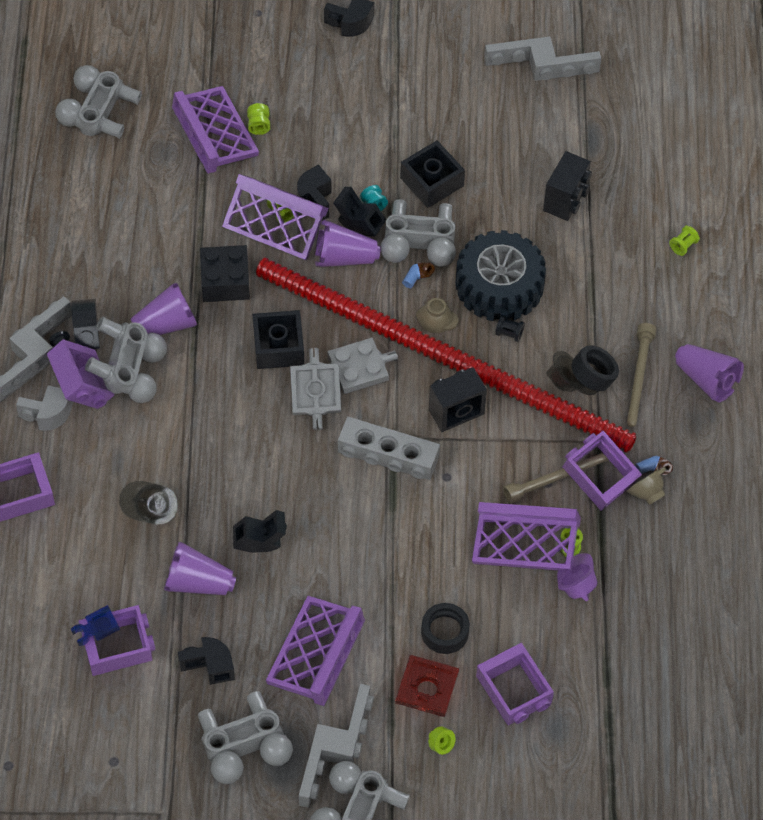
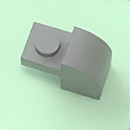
[16,385,74,431]

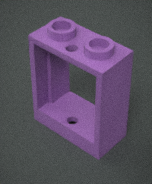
[47,339,114,409]
[562,431,642,511]
[0,452,55,522]
[79,605,155,676]
[476,643,554,726]

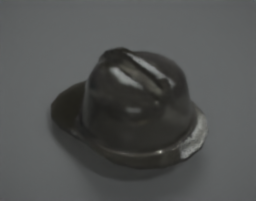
[546,351,598,395]
[119,481,178,525]

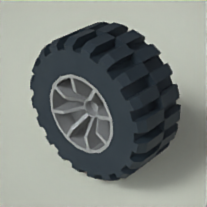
[455,230,546,321]

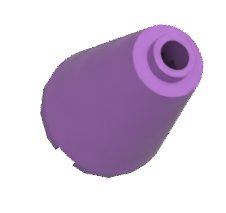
[315,220,381,267]
[131,283,198,335]
[675,344,744,402]
[164,542,236,595]

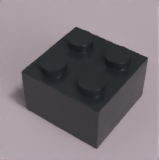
[400,140,465,208]
[543,151,592,221]
[200,245,250,302]
[252,310,305,369]
[429,367,487,432]

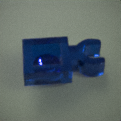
[71,605,120,646]

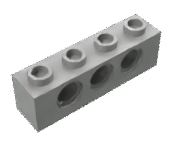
[338,416,440,480]

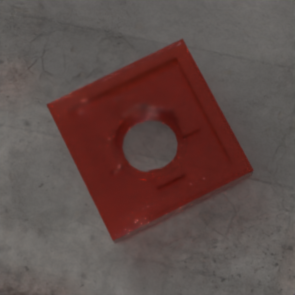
[395,655,459,717]

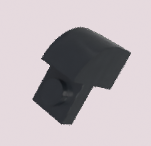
[324,0,374,37]
[297,164,332,221]
[333,187,386,237]
[71,299,100,349]
[233,510,287,553]
[178,637,235,685]

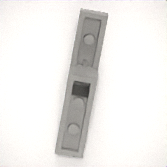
[484,36,601,81]
[0,296,72,402]
[299,684,374,808]

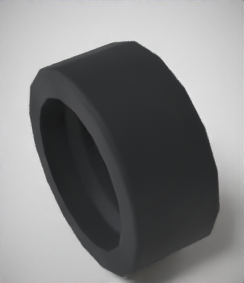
[571,345,619,391]
[421,603,470,654]

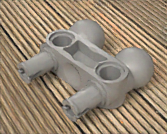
[55,65,142,139]
[380,199,456,267]
[85,316,167,403]
[198,691,293,785]
[310,761,410,820]

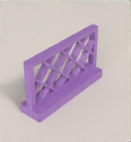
[172,86,259,173]
[222,174,328,260]
[472,502,581,572]
[266,596,365,706]

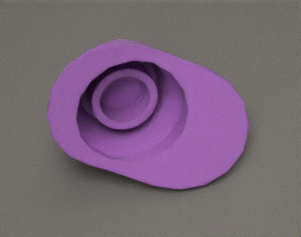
[557,553,598,601]

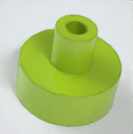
[428,726,456,755]

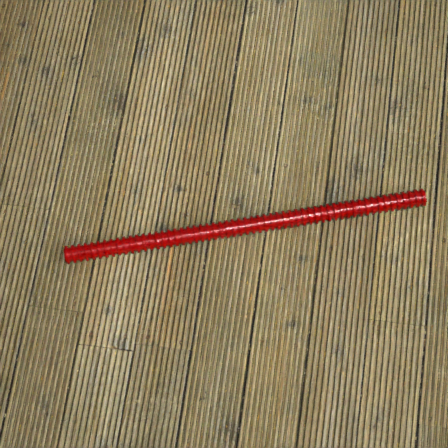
[256,258,637,453]

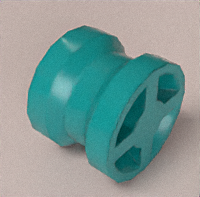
[360,185,388,211]

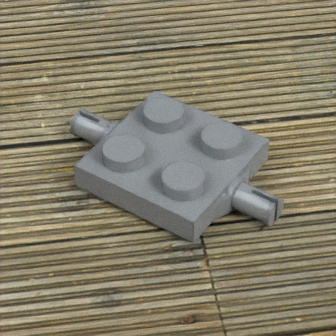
[327,338,398,394]
[290,348,341,430]

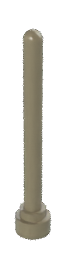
[627,323,657,427]
[503,453,609,504]

